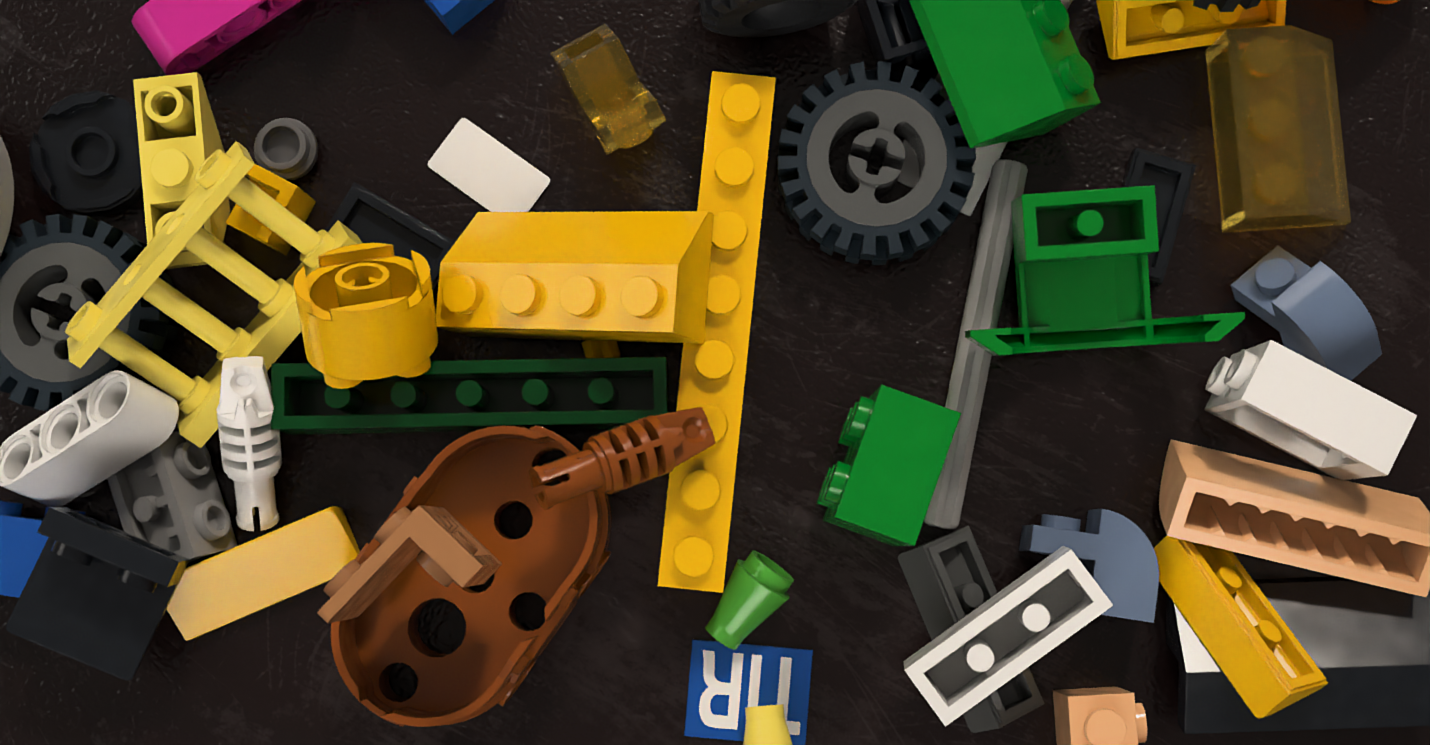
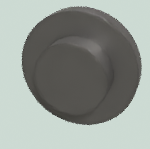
[254,118,318,181]

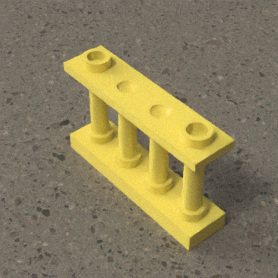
[65,141,362,448]

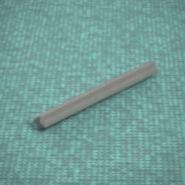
[924,159,1028,530]

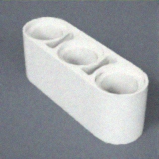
[0,370,179,507]

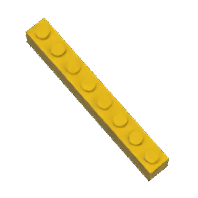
[657,71,776,593]

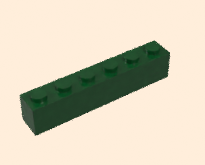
[271,357,669,435]

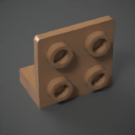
[317,505,502,623]

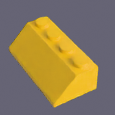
[436,211,714,344]

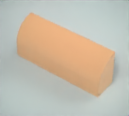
[1159,439,1430,597]

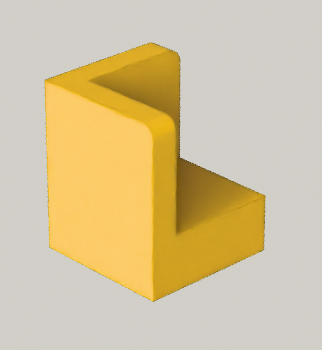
[225,164,316,255]

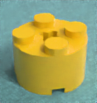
[294,243,438,389]

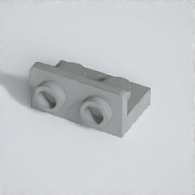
[107,431,237,563]

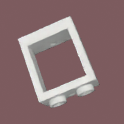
[1204,340,1417,480]

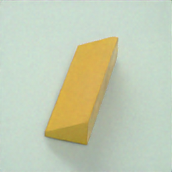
[1096,0,1286,60]
[167,506,360,641]
[1154,535,1328,719]

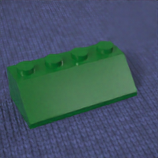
[909,0,1101,149]

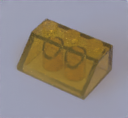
[1205,25,1351,233]

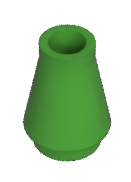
[705,550,794,650]

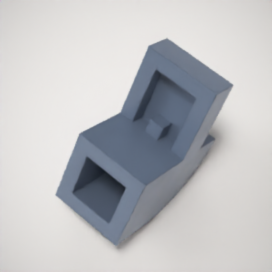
[1231,245,1382,381]
[1019,509,1159,623]

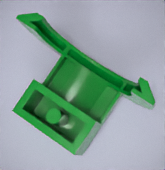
[965,185,1245,356]

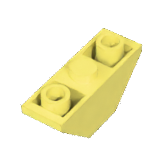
[133,72,230,269]

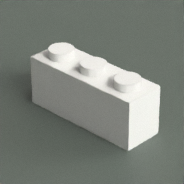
[903,546,1113,727]

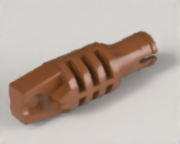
[529,407,716,510]

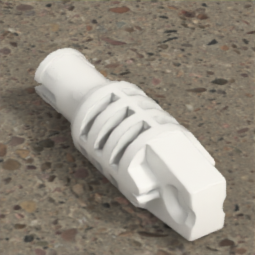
[216,356,282,531]

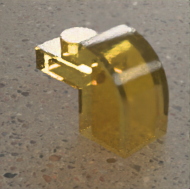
[550,24,666,155]

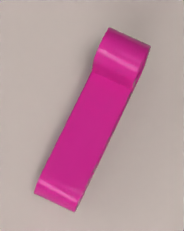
[131,0,302,76]

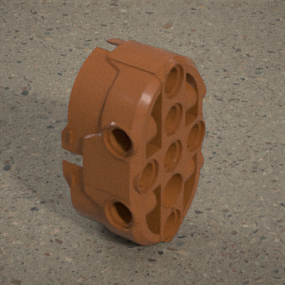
[331,425,612,727]

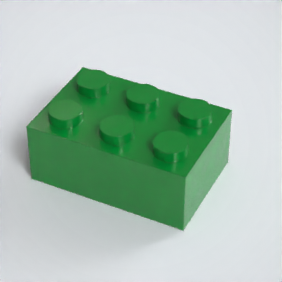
[817,385,961,546]

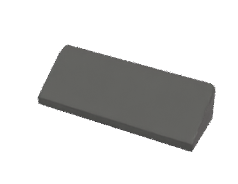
[898,525,1044,733]

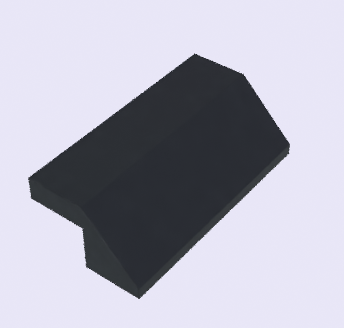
[1166,576,1430,734]

